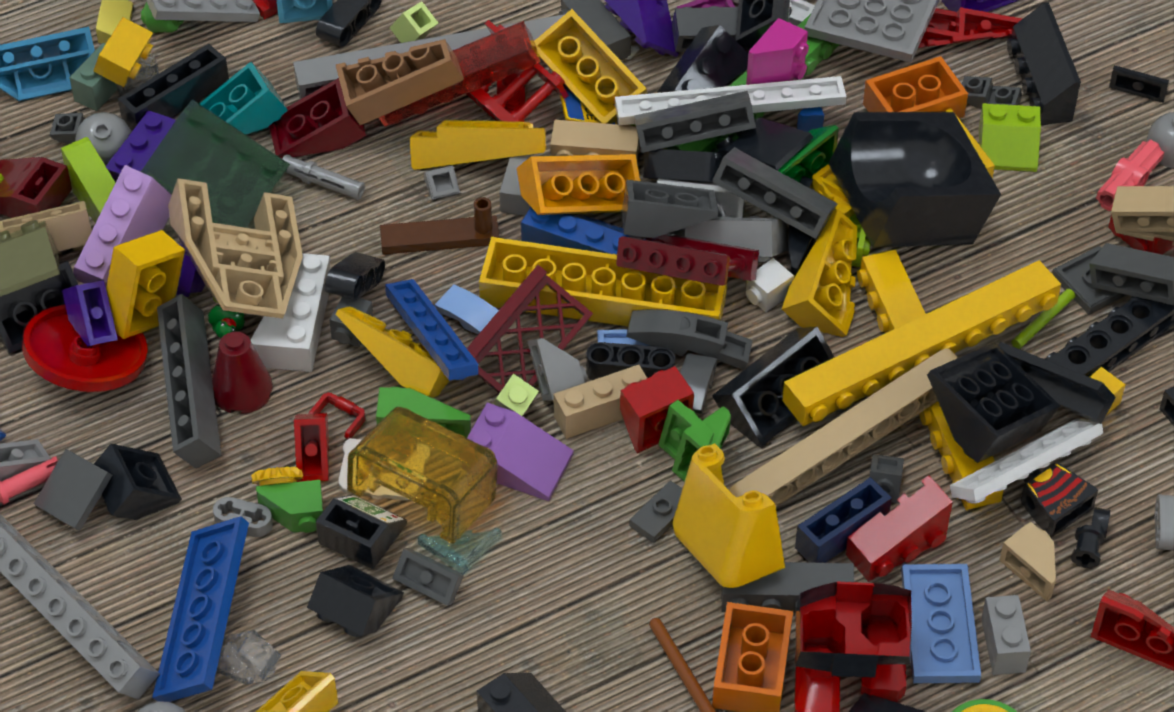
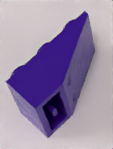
[605,0,679,57]

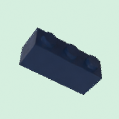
[795,477,892,563]

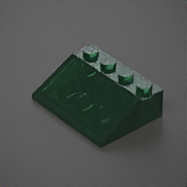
[141,100,290,228]

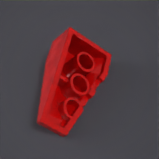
[1090,590,1174,671]

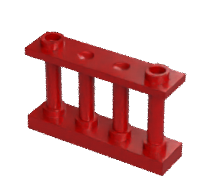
[455,20,569,122]

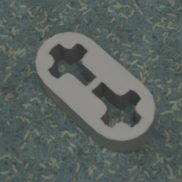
[1155,494,1174,550]
[213,497,273,537]

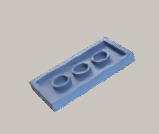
[901,564,981,683]

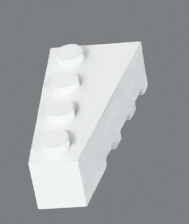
[251,253,331,372]

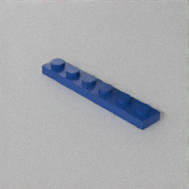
[385,279,478,380]

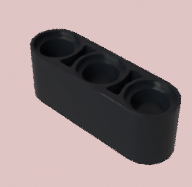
[316,0,382,48]
[643,149,722,183]
[325,252,385,300]
[586,342,675,380]

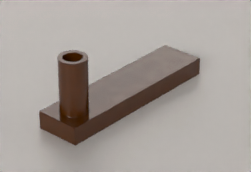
[380,197,500,255]

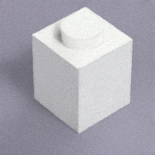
[746,258,794,312]

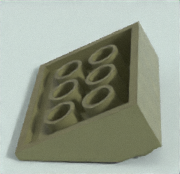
[0,220,60,297]

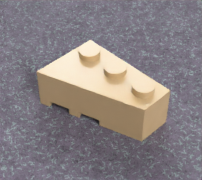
[1111,186,1174,246]

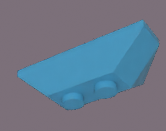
[0,27,95,101]

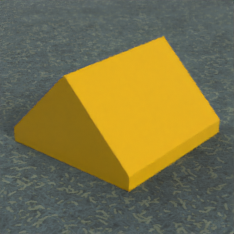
[256,671,338,712]

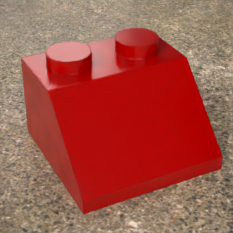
[620,366,694,454]

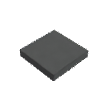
[1052,246,1126,315]

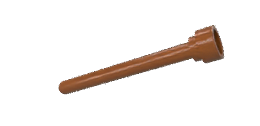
[649,618,716,712]

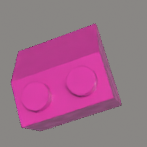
[746,18,809,85]

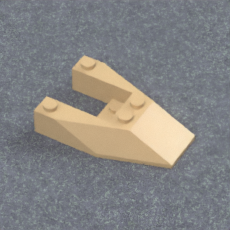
[168,178,303,319]

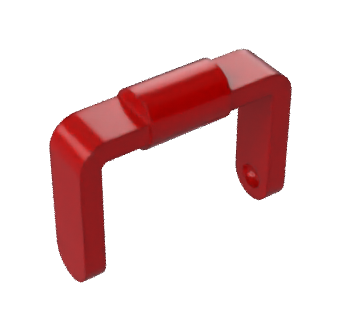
[308,392,366,439]

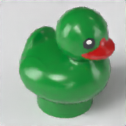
[208,304,245,339]

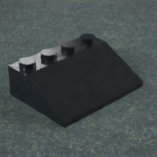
[927,342,1060,463]

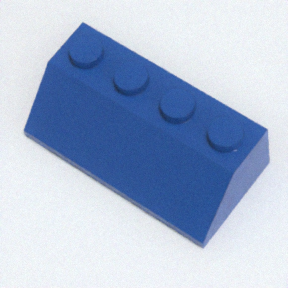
[521,207,646,255]

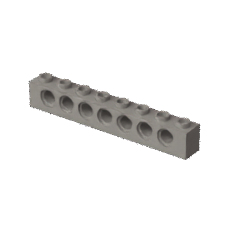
[0,514,160,700]

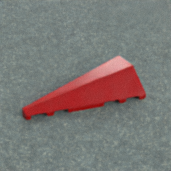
[918,7,1022,48]

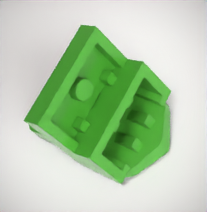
[658,400,731,482]

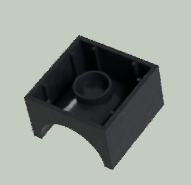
[828,112,1001,247]

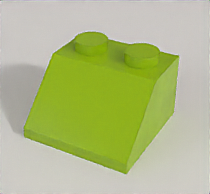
[979,103,1041,172]

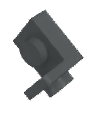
[869,454,904,503]

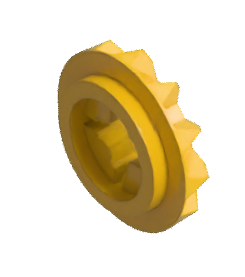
[251,467,303,486]

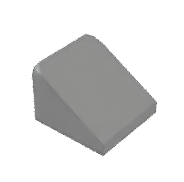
[424,166,460,200]

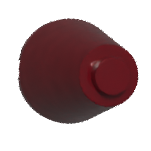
[212,332,273,414]

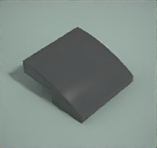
[33,449,113,531]

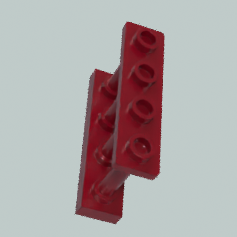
[616,234,759,286]

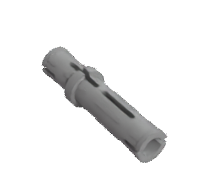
[279,154,365,200]

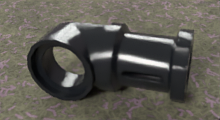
[1071,507,1111,568]

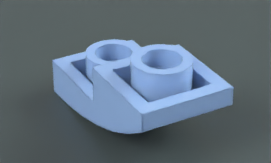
[435,284,499,334]

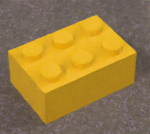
[106,230,185,339]

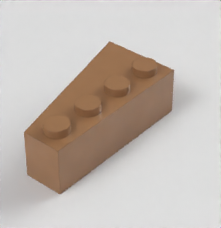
[336,39,464,126]

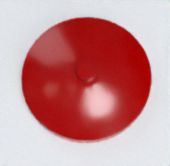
[22,305,148,392]

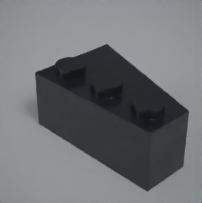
[657,25,748,93]

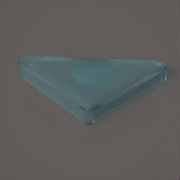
[418,528,502,574]

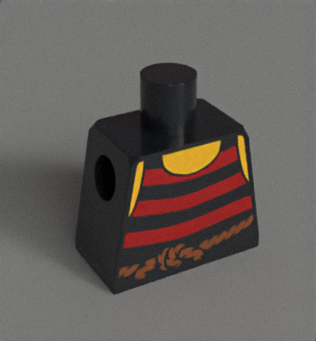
[1021,463,1098,538]

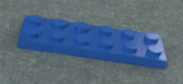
[152,516,249,702]

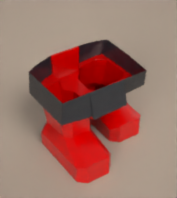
[794,581,912,712]

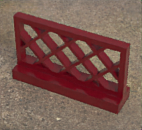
[467,265,593,393]

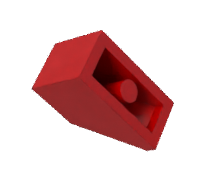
[294,413,329,482]

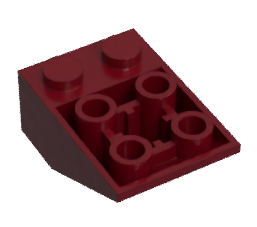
[0,157,72,218]

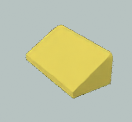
[96,0,134,44]

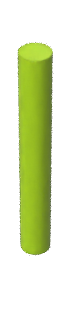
[1011,289,1075,349]

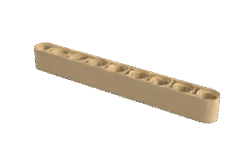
[729,348,958,507]

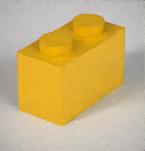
[93,17,153,87]

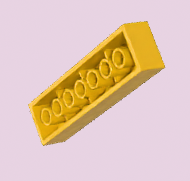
[479,237,728,327]

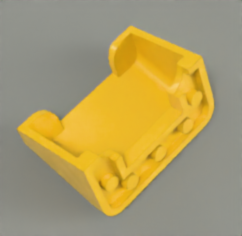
[673,443,785,588]

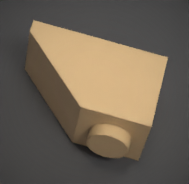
[999,522,1056,601]

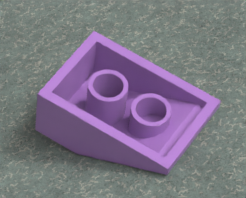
[461,402,574,501]

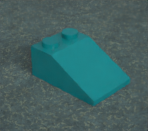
[186,62,288,147]

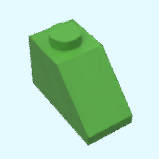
[256,480,324,533]

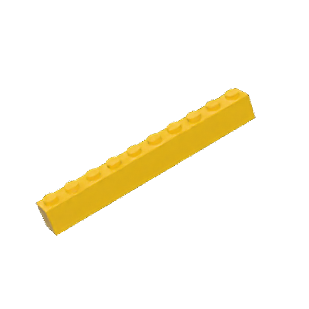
[857,250,1004,510]
[782,260,1061,426]

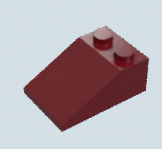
[269,78,367,160]

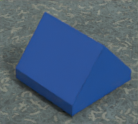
[797,107,824,132]

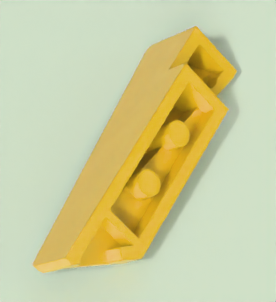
[410,120,546,170]

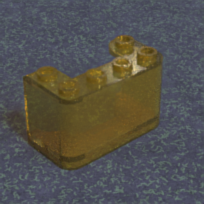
[347,407,498,544]

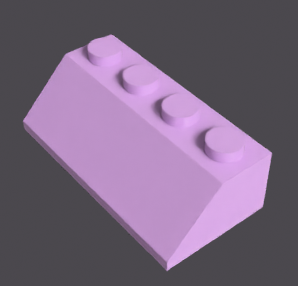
[73,165,171,287]

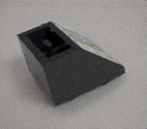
[316,494,407,570]

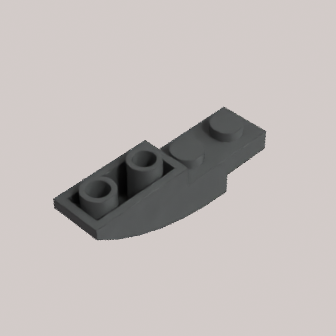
[626,309,752,370]

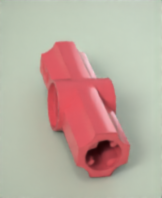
[1096,140,1164,211]

